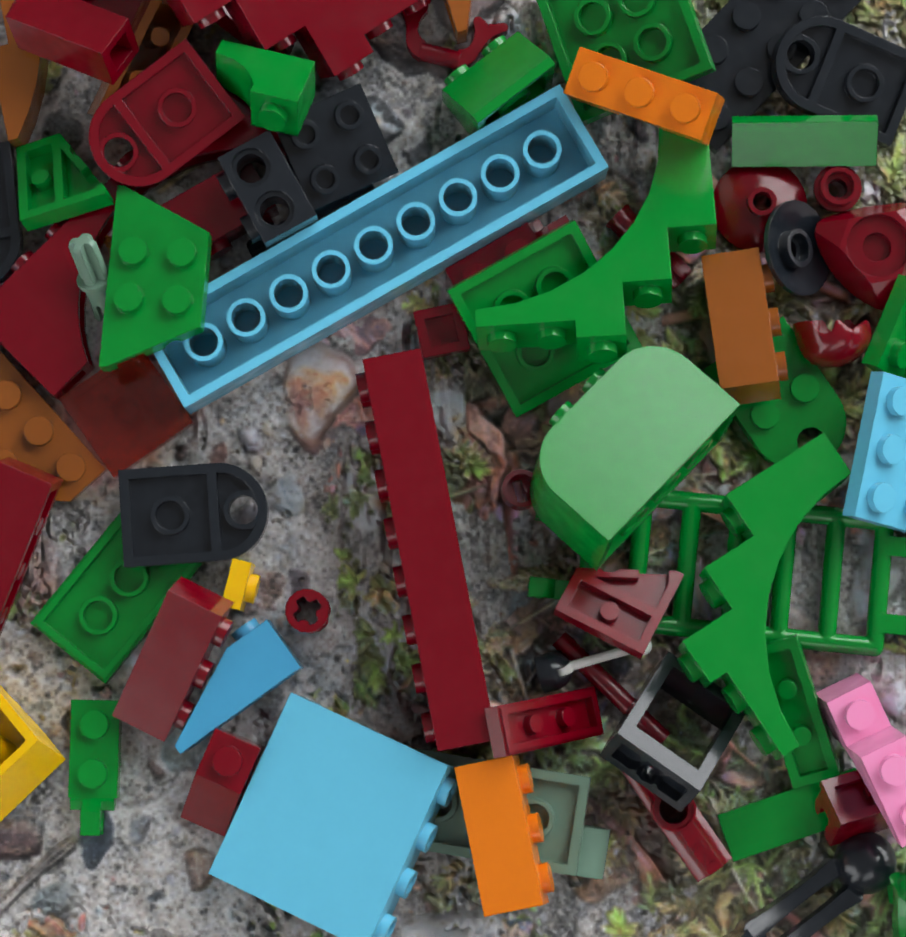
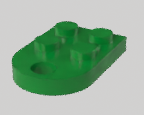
[702,316,846,465]

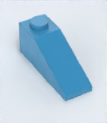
[175,618,304,754]

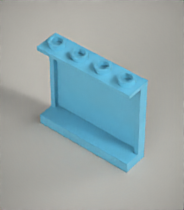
[208,693,458,937]

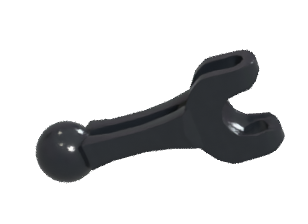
[722,832,897,937]

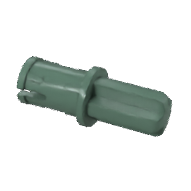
[68,233,109,322]

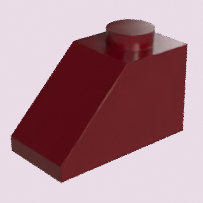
[180,727,265,837]

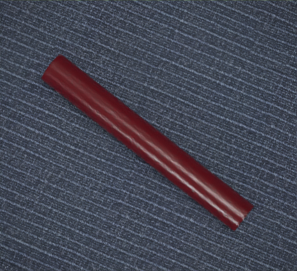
[552,632,671,744]

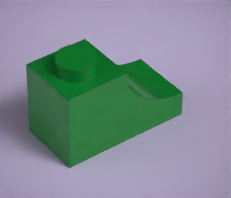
[215,40,315,136]

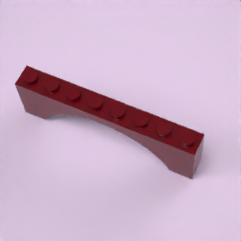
[0,76,291,402]

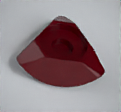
[814,203,906,310]

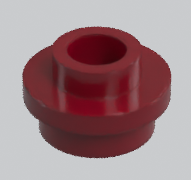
[813,166,862,213]

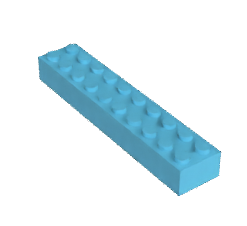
[153,84,609,414]

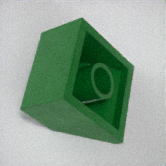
[442,31,555,135]

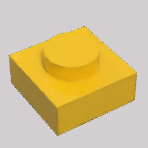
[223,558,261,612]

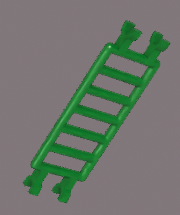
[527,490,906,657]

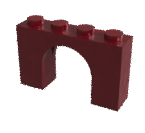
[5,0,140,85]

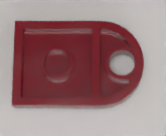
[89,39,246,187]

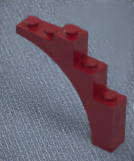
[167,0,432,81]

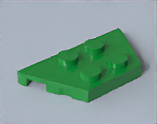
[99,185,212,372]

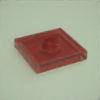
[59,353,195,479]

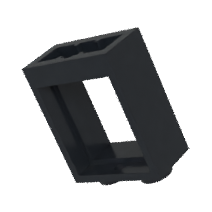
[599,651,745,812]

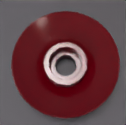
[714,167,807,254]

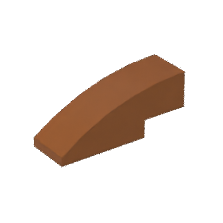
[0,0,49,150]

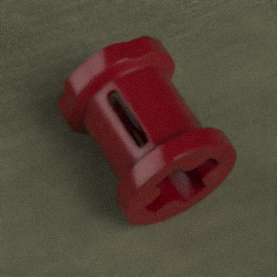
[285,589,331,634]

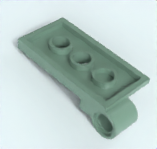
[413,748,611,879]

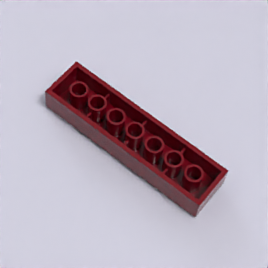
[355,348,490,751]

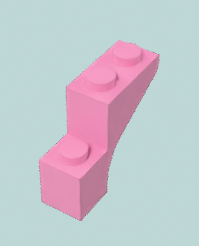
[816,673,906,848]

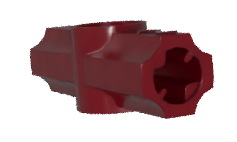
[619,766,732,882]

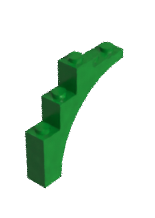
[475,128,717,364]
[677,432,851,761]

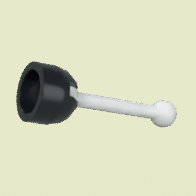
[534,641,652,694]

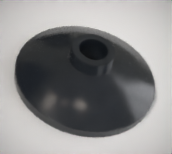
[764,200,830,296]

